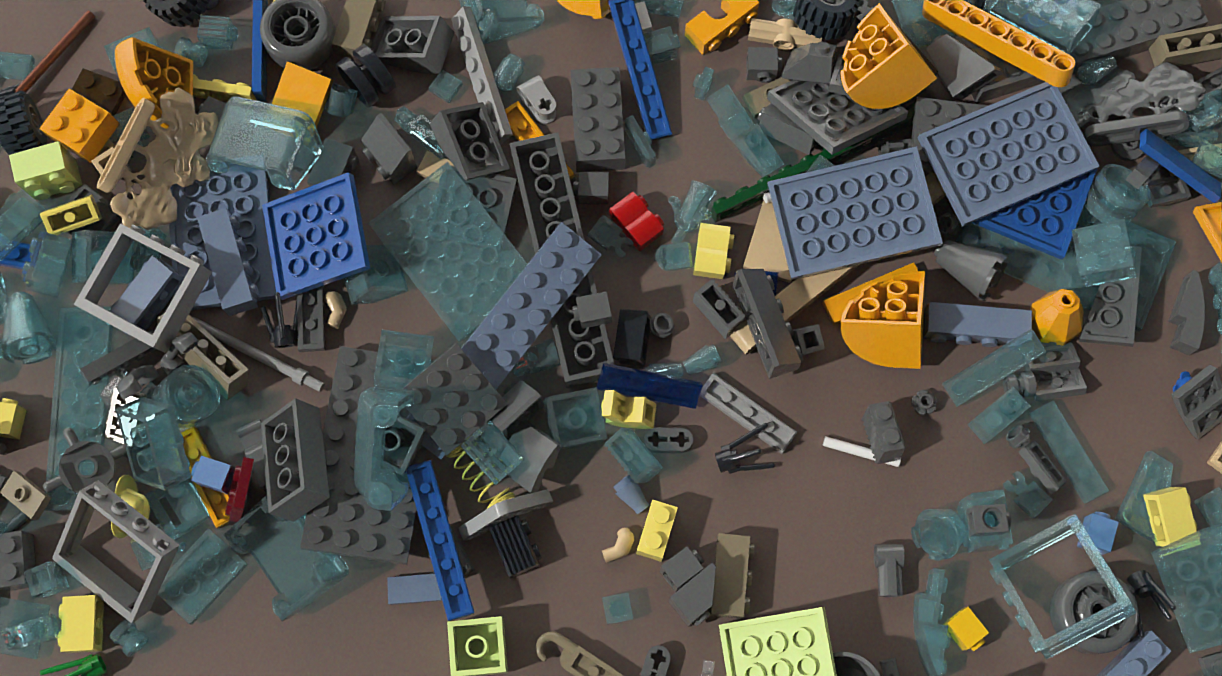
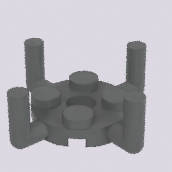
[43,427,131,494]

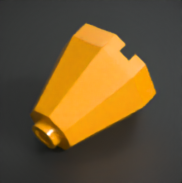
[1030,289,1084,346]

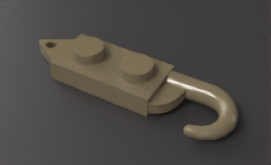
[536,631,624,676]

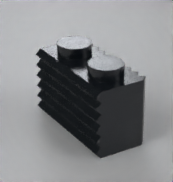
[489,515,542,579]

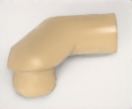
[324,291,347,329]
[602,527,634,563]

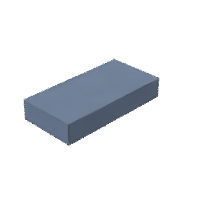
[387,574,442,605]

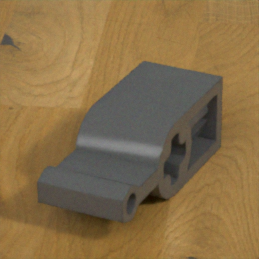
[236,418,267,492]

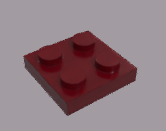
[225,457,254,527]

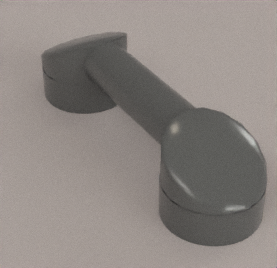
[160,333,199,376]
[117,365,160,400]

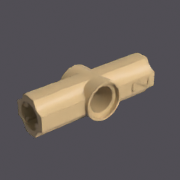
[748,18,822,51]

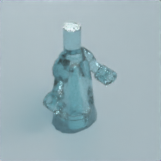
[668,180,717,246]

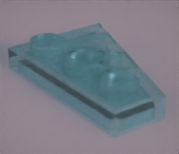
[1114,451,1173,544]

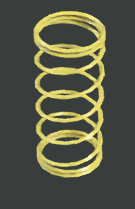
[446,435,515,509]

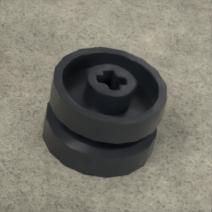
[335,44,396,108]

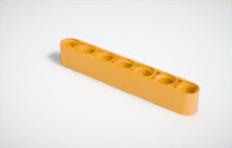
[922,0,1075,87]

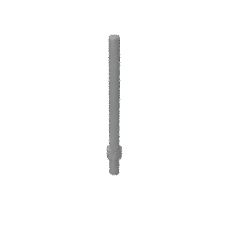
[192,317,325,392]

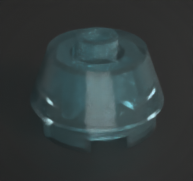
[911,508,966,561]

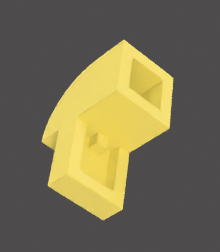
[601,390,657,429]

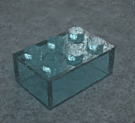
[115,397,191,491]

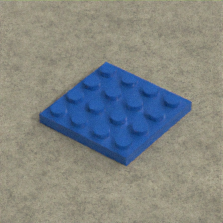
[972,169,1097,260]
[262,172,370,300]

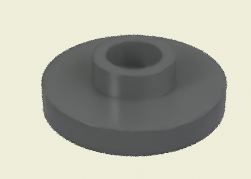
[1111,140,1143,161]

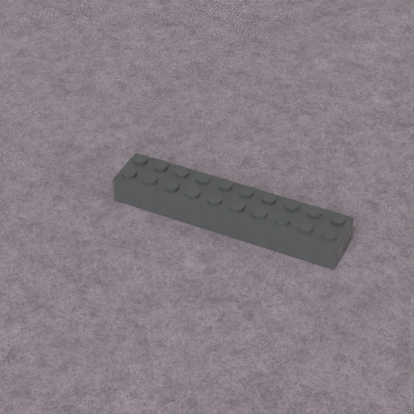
[970,0,1208,104]
[509,132,616,388]

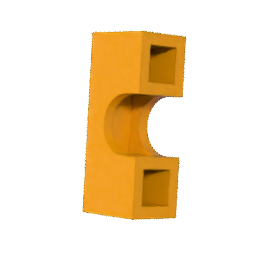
[685,0,759,55]

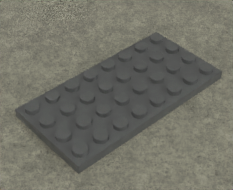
[300,346,434,565]

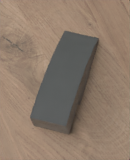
[1168,270,1205,355]

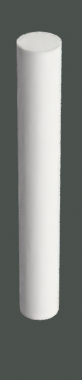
[823,436,901,467]

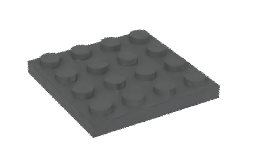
[767,80,908,155]

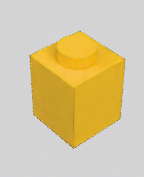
[942,607,989,651]

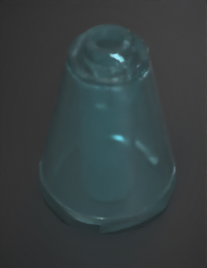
[1,291,57,364]

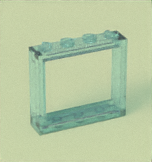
[989,514,1136,660]

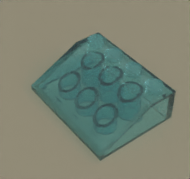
[1151,523,1222,653]

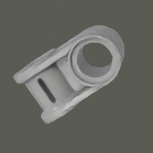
[517,75,556,124]

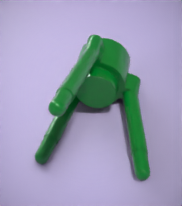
[40,654,107,676]

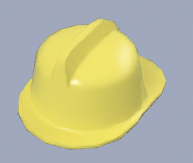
[111,475,150,538]

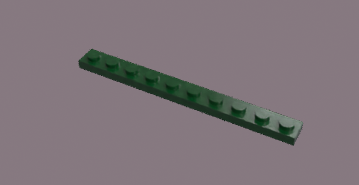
[710,103,914,223]

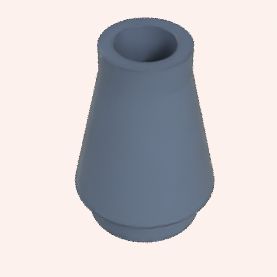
[613,474,649,514]

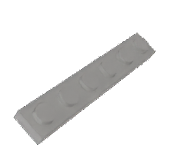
[451,6,513,145]

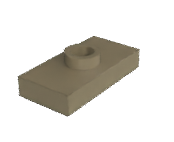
[743,77,790,118]
[0,471,52,521]

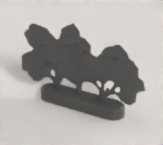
[1058,62,1206,146]

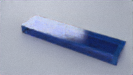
[596,363,703,409]

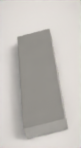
[698,373,797,454]

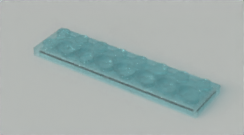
[45,307,113,511]

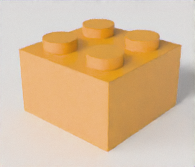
[39,89,120,163]

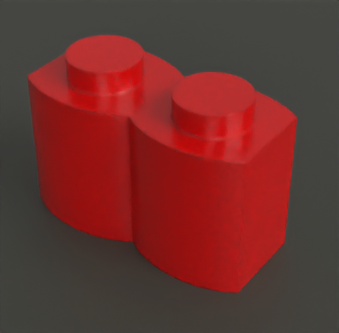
[609,192,664,252]

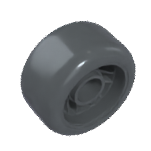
[260,0,336,70]
[1050,571,1139,654]

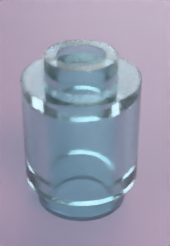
[493,54,525,92]

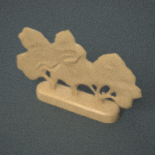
[97,87,222,230]

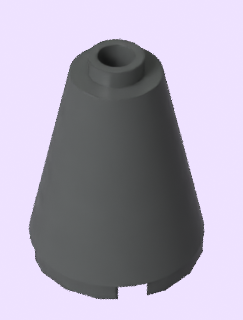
[934,240,1009,301]

